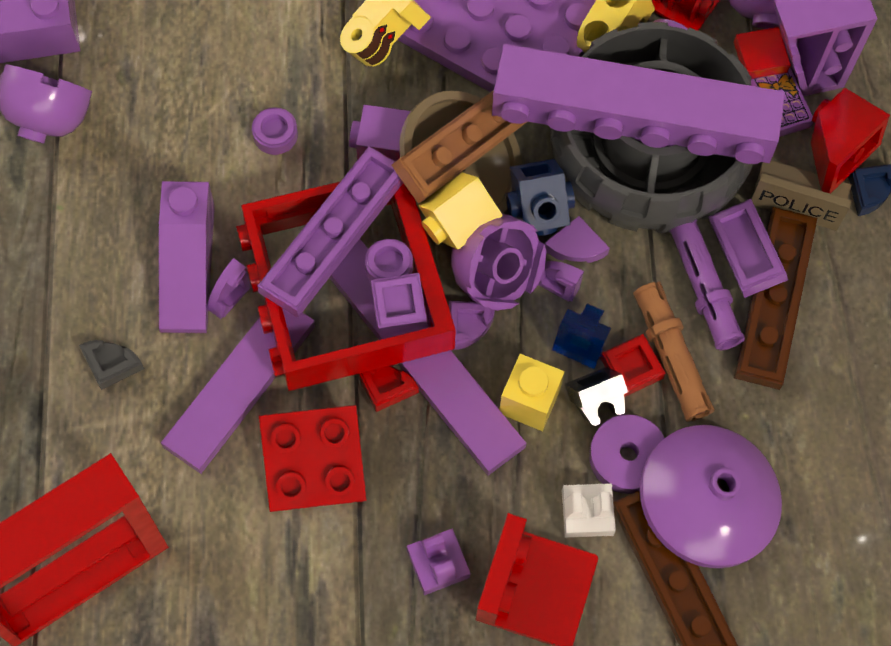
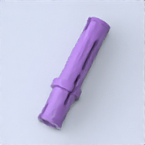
[669,219,745,351]

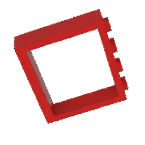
[236,181,456,391]
[0,453,169,646]

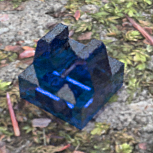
[552,303,611,369]

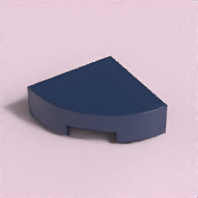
[848,164,891,216]

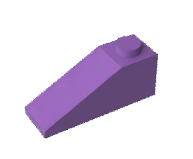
[159,181,215,333]

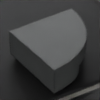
[79,340,144,390]

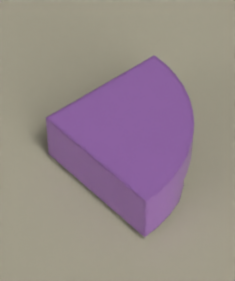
[545,216,610,263]
[208,258,251,319]
[538,261,584,302]
[449,301,495,350]

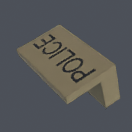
[751,160,852,231]

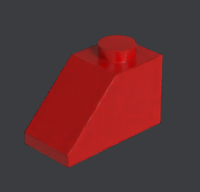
[810,88,890,194]

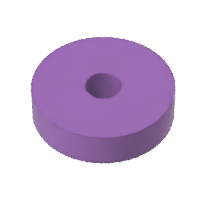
[589,415,665,494]

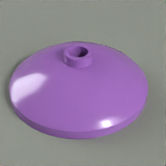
[640,425,782,568]

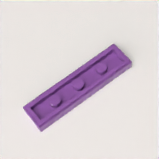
[258,146,403,317]
[161,308,315,474]

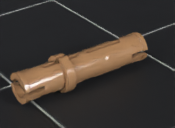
[633,281,715,422]

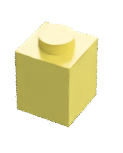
[418,172,503,249]
[499,354,565,431]

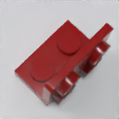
[475,513,598,646]

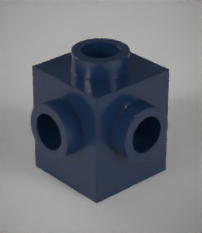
[506,159,575,235]

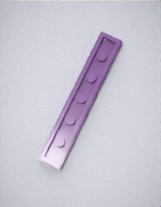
[329,239,527,476]

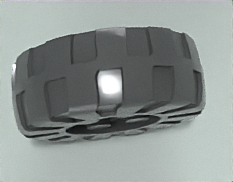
[551,22,753,233]

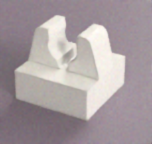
[562,483,616,538]

